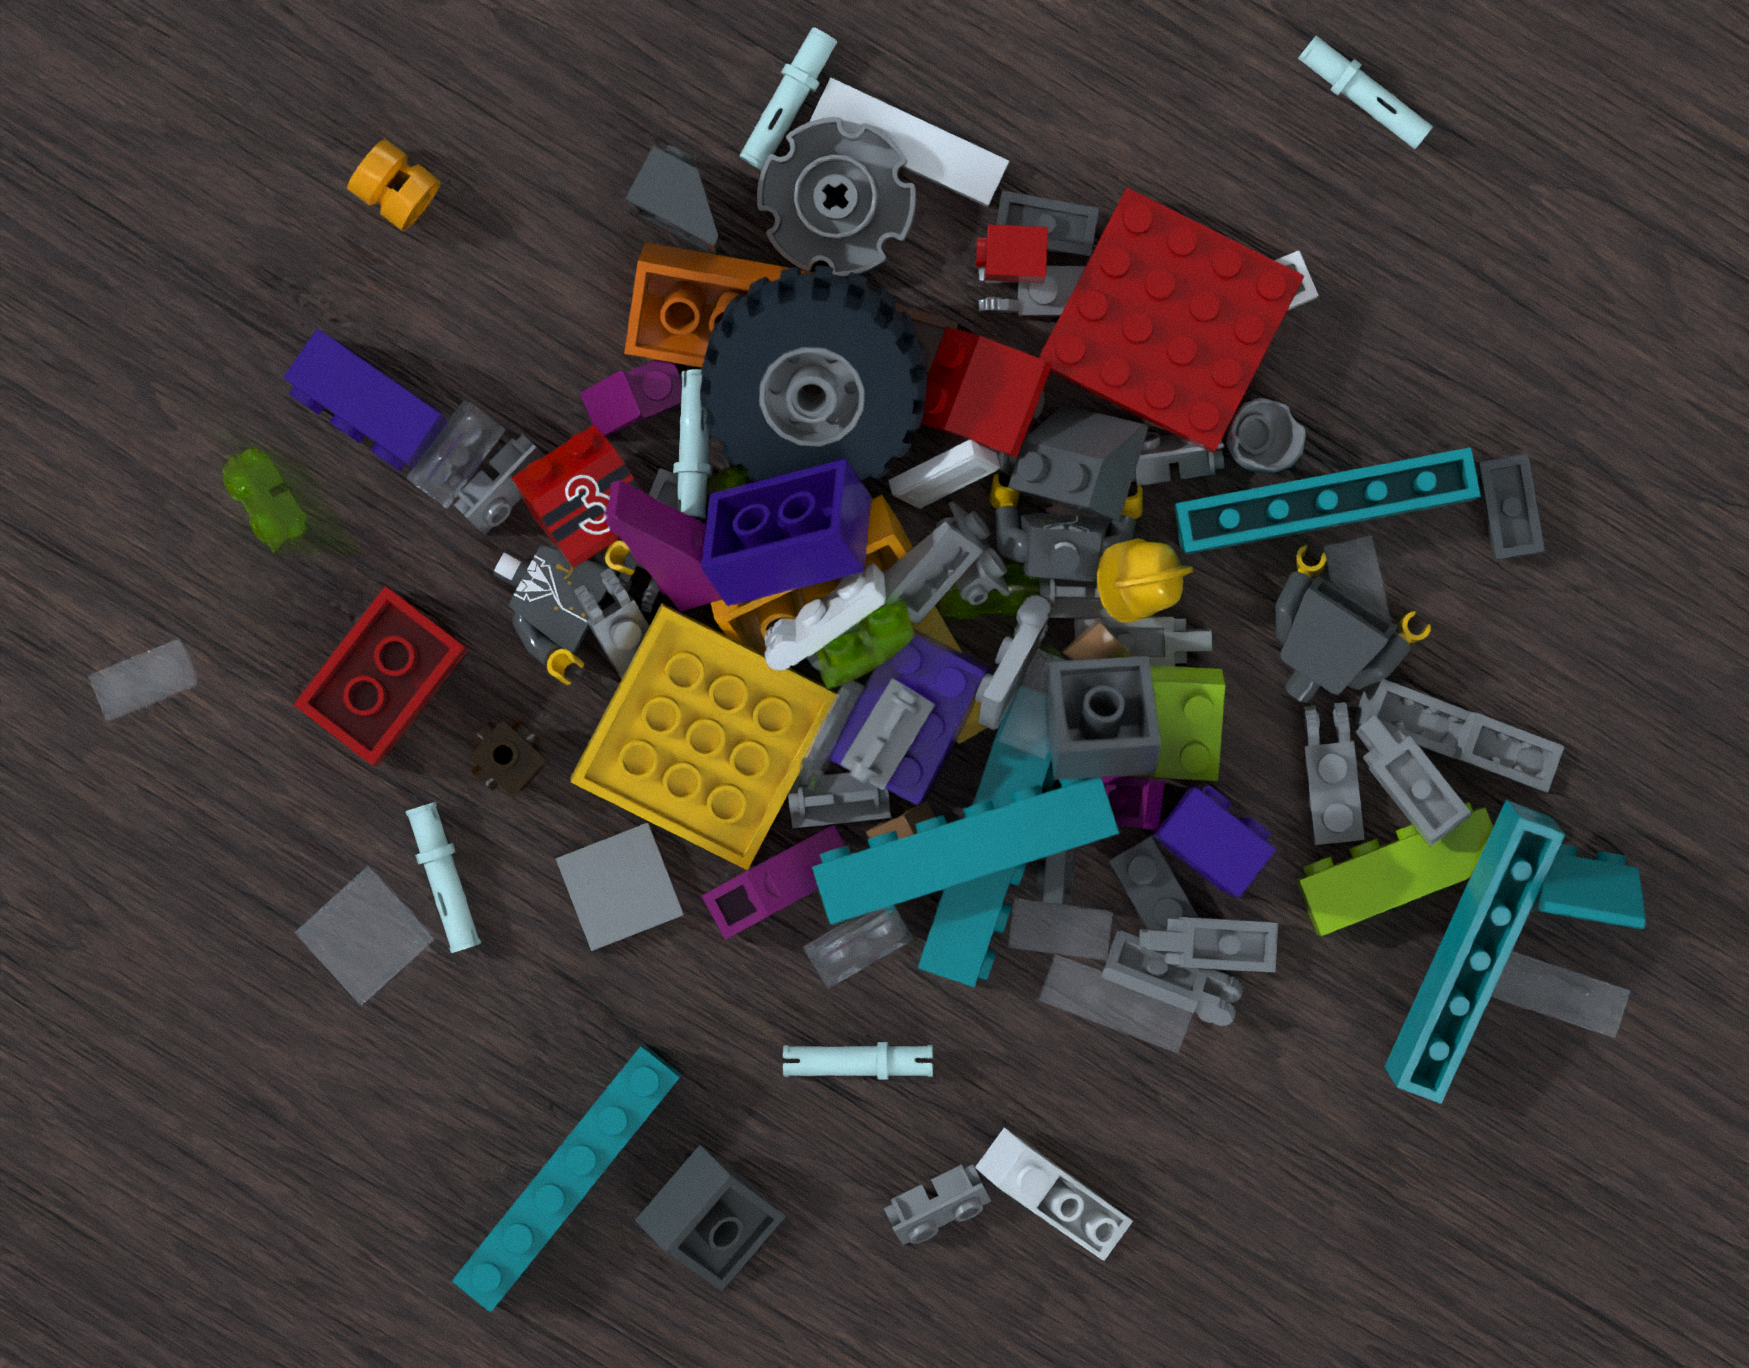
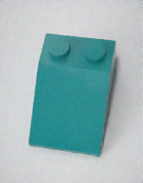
[1531,844,1646,929]

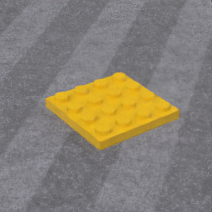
[570,603,840,870]

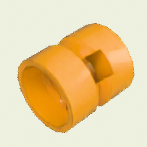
[347,138,441,232]

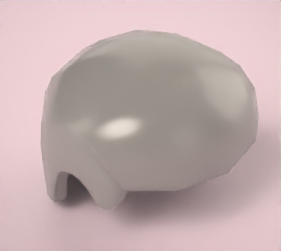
[1226,398,1306,474]

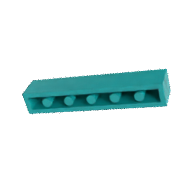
[1172,447,1480,556]
[917,687,1055,987]
[812,777,1119,925]
[1384,800,1565,1104]
[452,1044,682,1313]

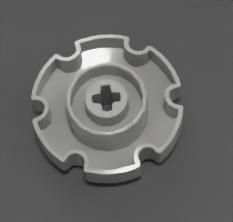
[757,117,916,277]

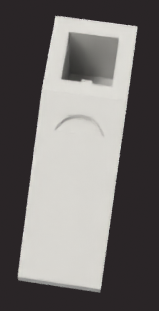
[975,1127,1133,1261]

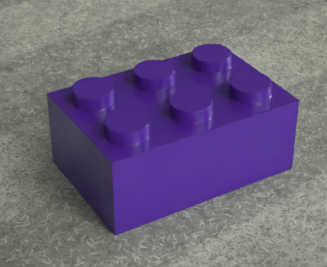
[283,328,450,472]
[701,459,871,606]
[830,624,992,805]
[1150,786,1276,898]

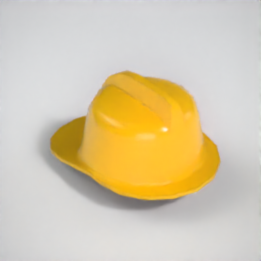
[1097,538,1193,623]

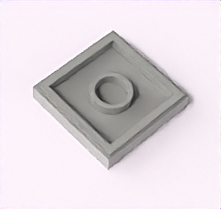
[555,822,684,951]

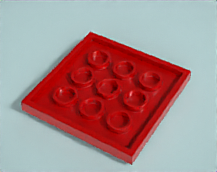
[1039,187,1305,454]

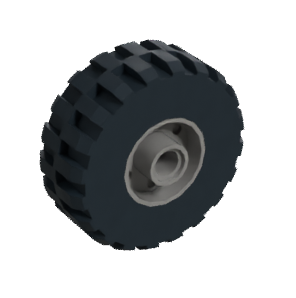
[700,266,927,485]

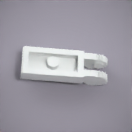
[765,563,886,672]

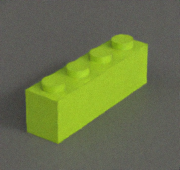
[1295,802,1493,936]

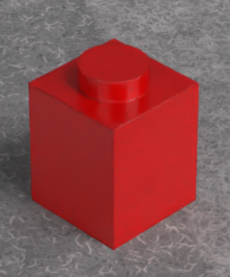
[976,224,1048,283]

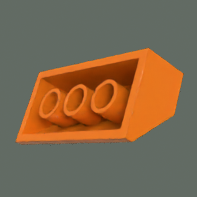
[624,242,815,368]

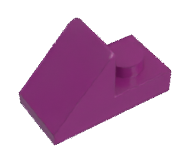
[580,360,682,437]
[1090,776,1165,830]

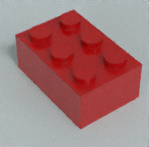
[293,586,469,767]

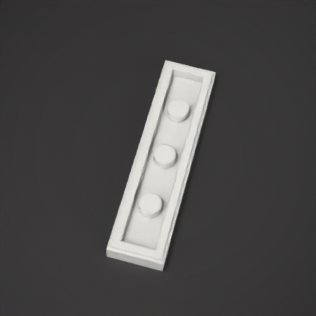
[810,77,1009,208]

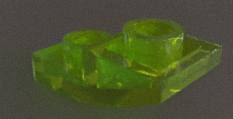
[817,599,914,689]

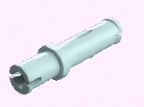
[739,27,837,170]
[1298,35,1433,149]
[673,369,713,521]
[405,802,481,953]
[783,1042,933,1080]

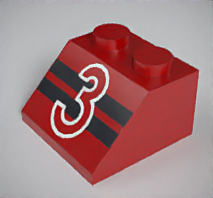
[511,424,643,568]

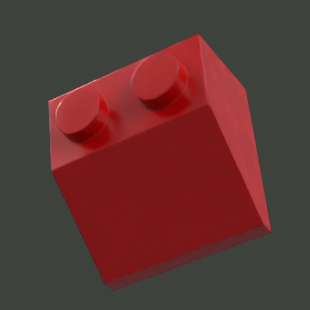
[921,327,1052,457]

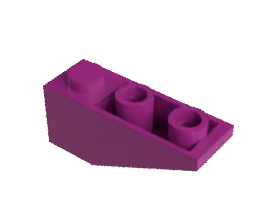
[605,480,722,612]
[701,825,846,940]

